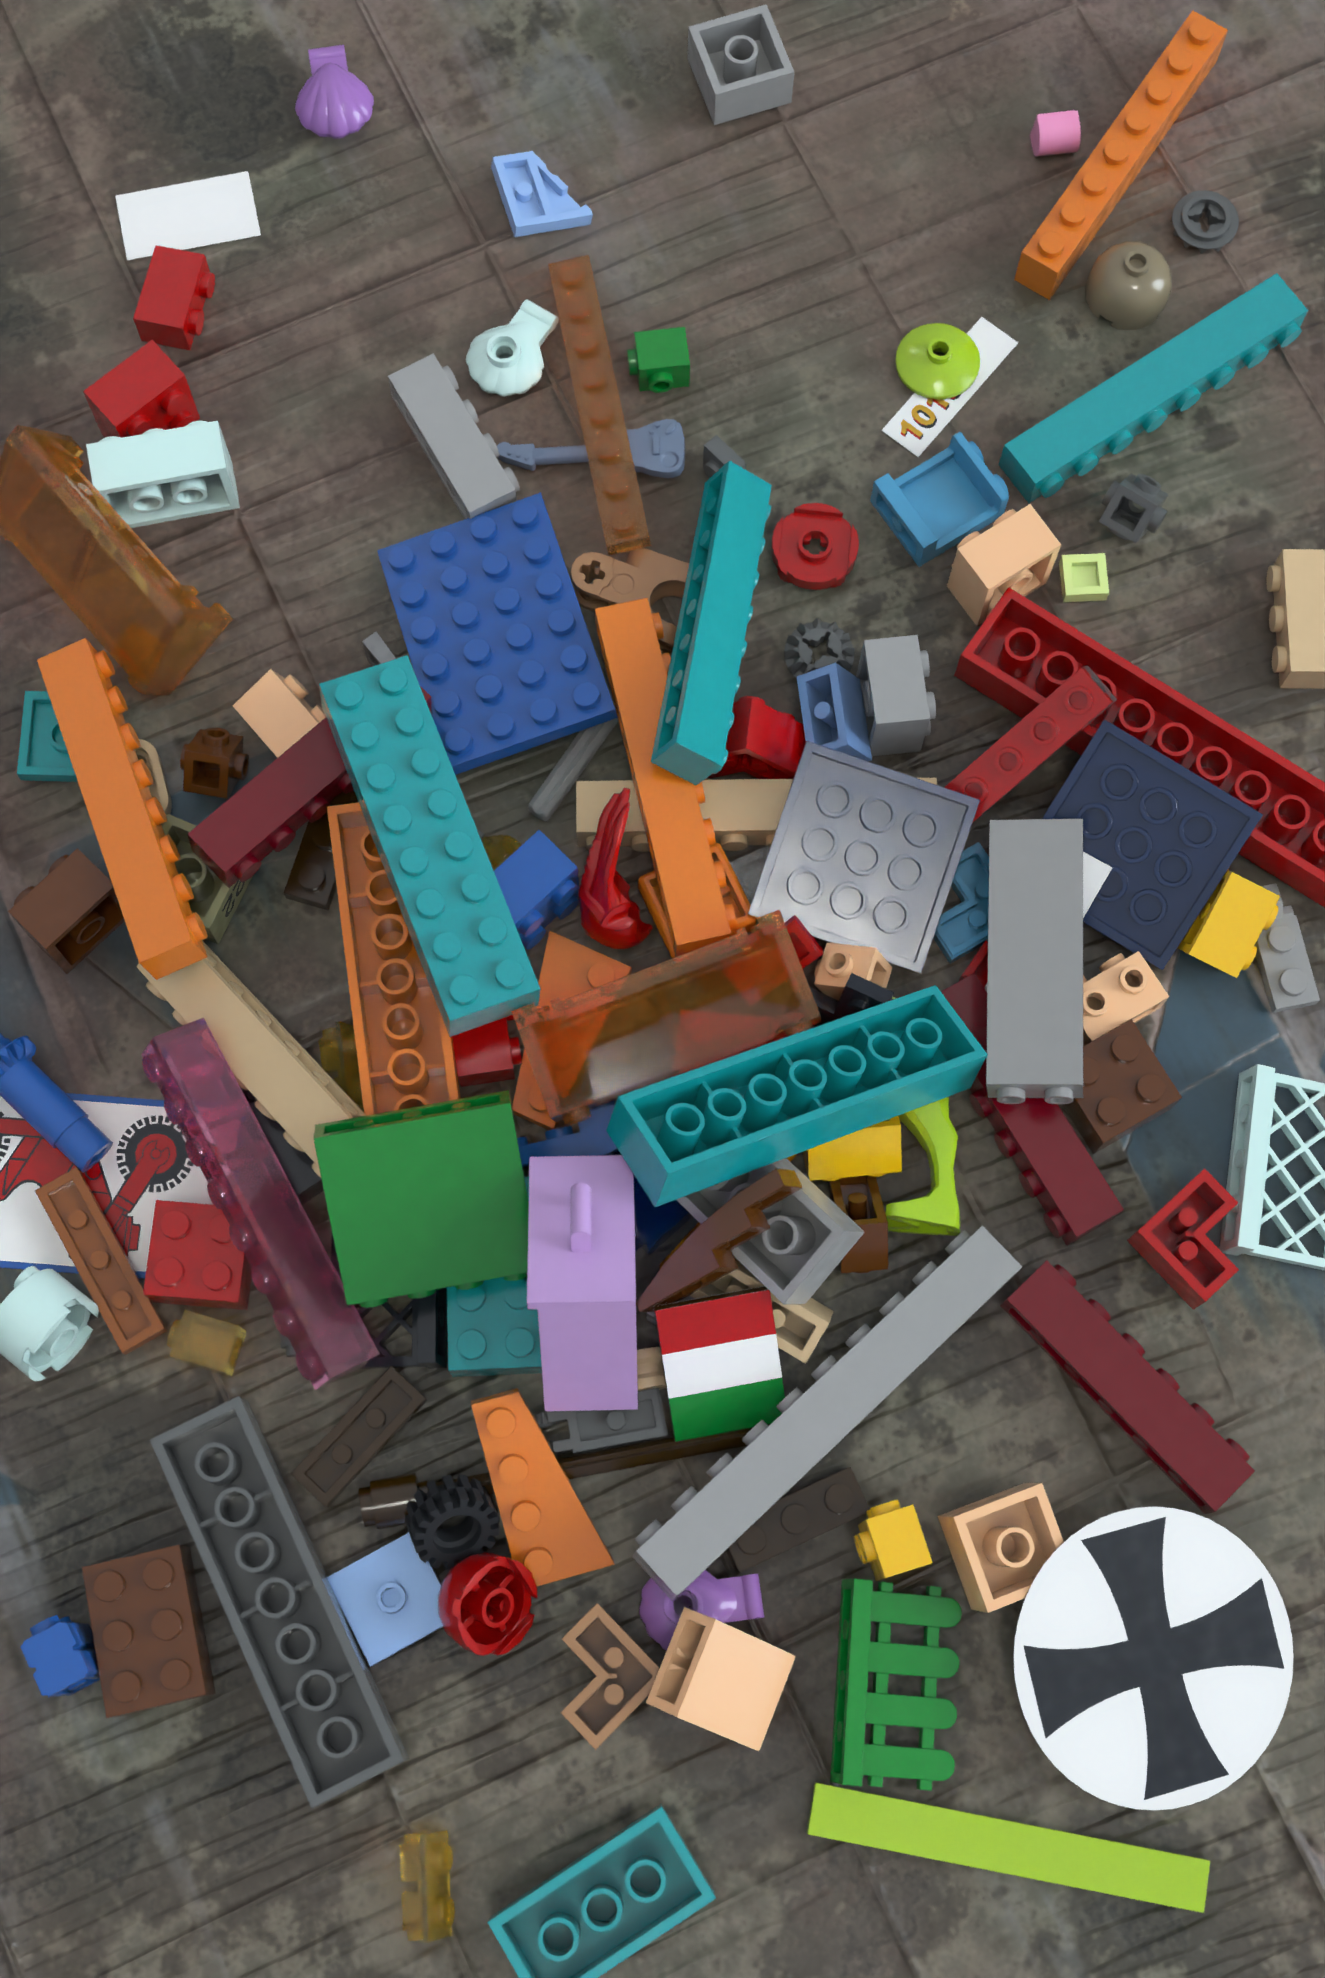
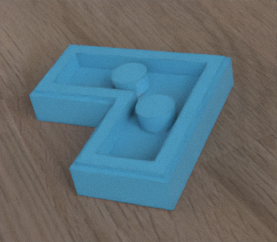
[933,842,989,964]

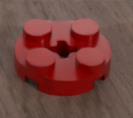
[771,503,859,590]

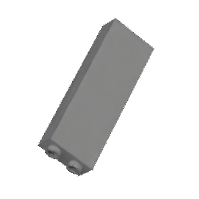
[986,819,1083,1104]

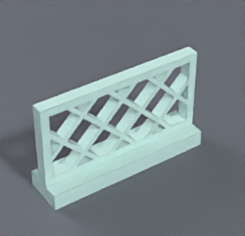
[1219,1064,1325,1271]

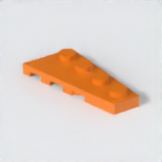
[512,930,632,1130]
[471,1388,615,1586]

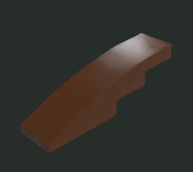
[636,1168,803,1312]

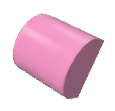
[1030,110,1081,157]

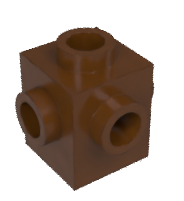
[180,728,249,799]

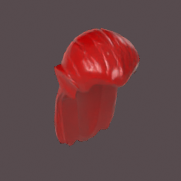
[578,788,653,949]

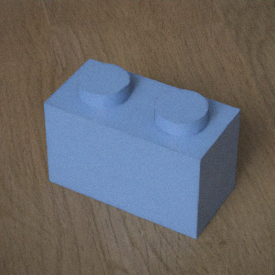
[796,663,872,761]

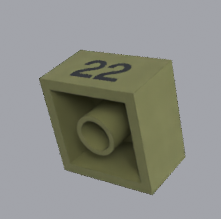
[162,814,253,945]

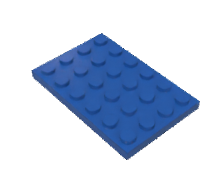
[377,493,618,775]

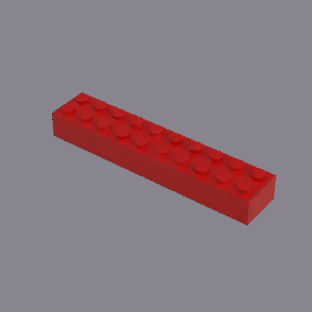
[954,587,1325,908]

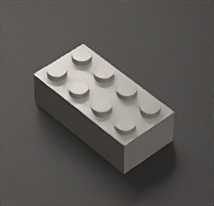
[676,1158,865,1305]

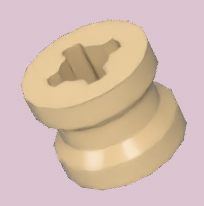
[637,1347,666,1391]

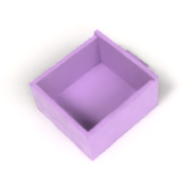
[527,1155,638,1411]

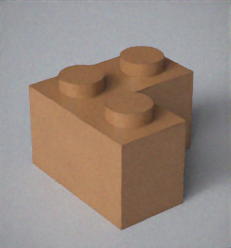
[561,1603,659,1750]

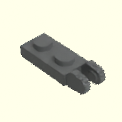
[533,1388,668,1455]

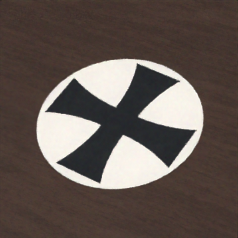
[1013,1507,1293,1810]

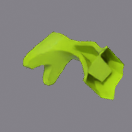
[886,1096,960,1236]

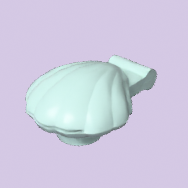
[466,299,559,397]

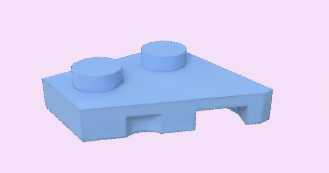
[491,151,593,237]

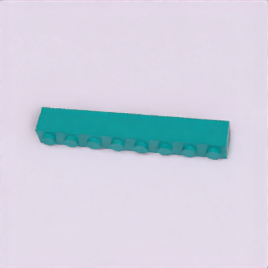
[998,273,1308,503]
[651,460,772,785]

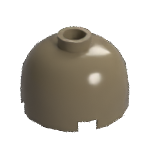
[1085,241,1172,330]

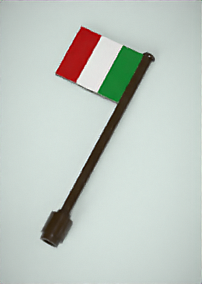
[359,1286,785,1530]

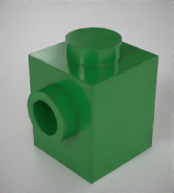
[627,327,690,393]

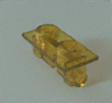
[318,1021,364,1112]
[399,1830,455,1942]

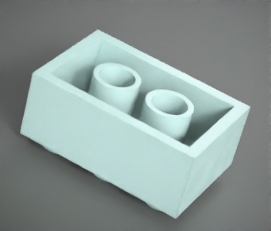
[86,421,240,531]

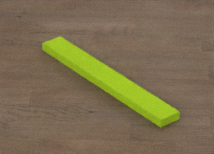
[807,1782,1210,1913]

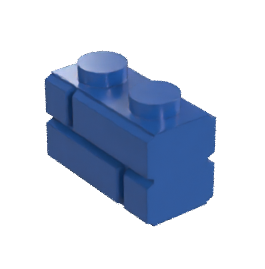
[20,1615,100,1697]

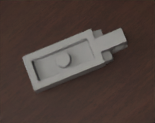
[1254,883,1320,1013]

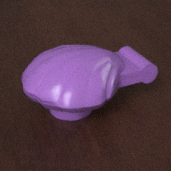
[295,45,374,139]
[639,1570,765,1651]

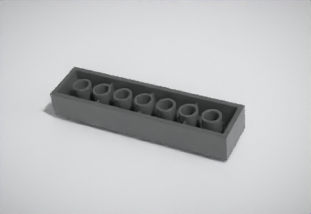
[150,1396,410,1808]

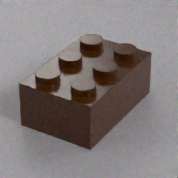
[82,1544,216,1718]

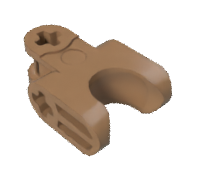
[570,547,689,657]

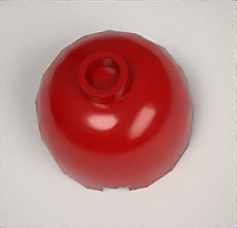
[438,1552,537,1656]

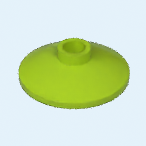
[895,323,980,399]

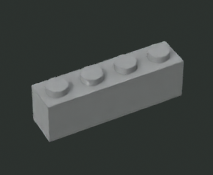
[388,354,520,519]

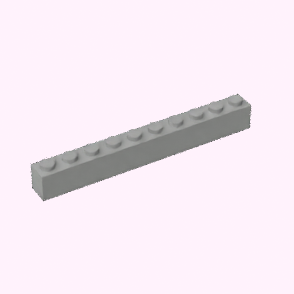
[632,1225,1022,1601]

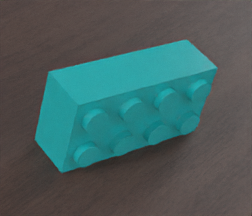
[447,1177,542,1377]
[487,1804,716,1978]

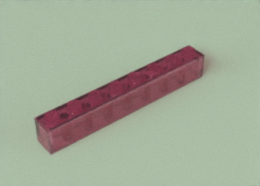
[141,1018,380,1390]

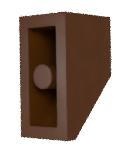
[828,1175,888,1273]

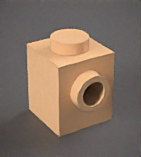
[814,943,893,1001]

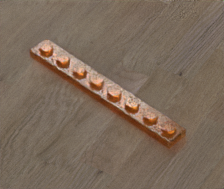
[548,254,652,555]

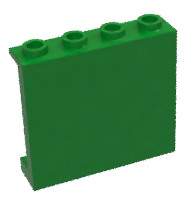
[313,1090,529,1308]

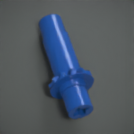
[0,1033,113,1173]

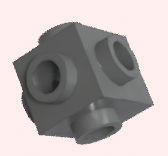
[1098,473,1169,543]

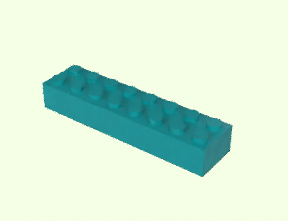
[319,655,541,1037]
[606,985,988,1207]

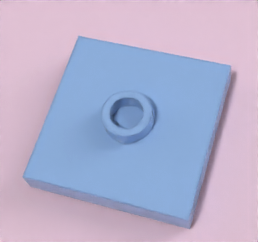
[327,1533,443,1667]

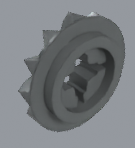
[1171,190,1239,254]
[784,618,855,679]

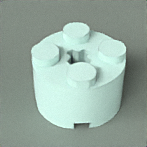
[0,1266,99,1381]

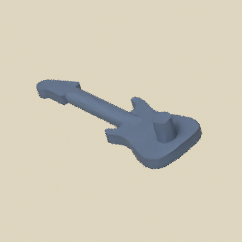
[497,419,685,479]

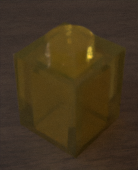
[167,1310,247,1377]

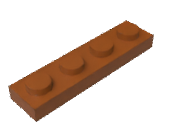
[35,1167,168,1355]

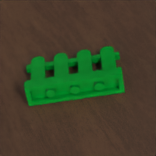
[830,1579,962,1791]

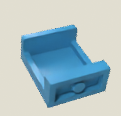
[870,432,1009,567]

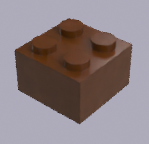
[8,848,125,974]
[1062,1019,1182,1154]

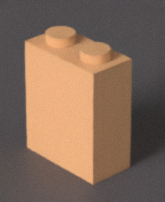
[646,1607,796,1751]

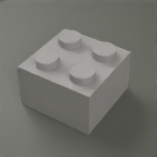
[688,4,794,125]
[856,635,936,756]

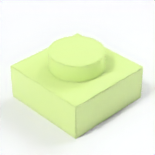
[1059,553,1109,602]

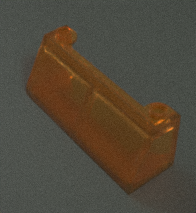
[0,425,233,695]
[511,909,821,1126]

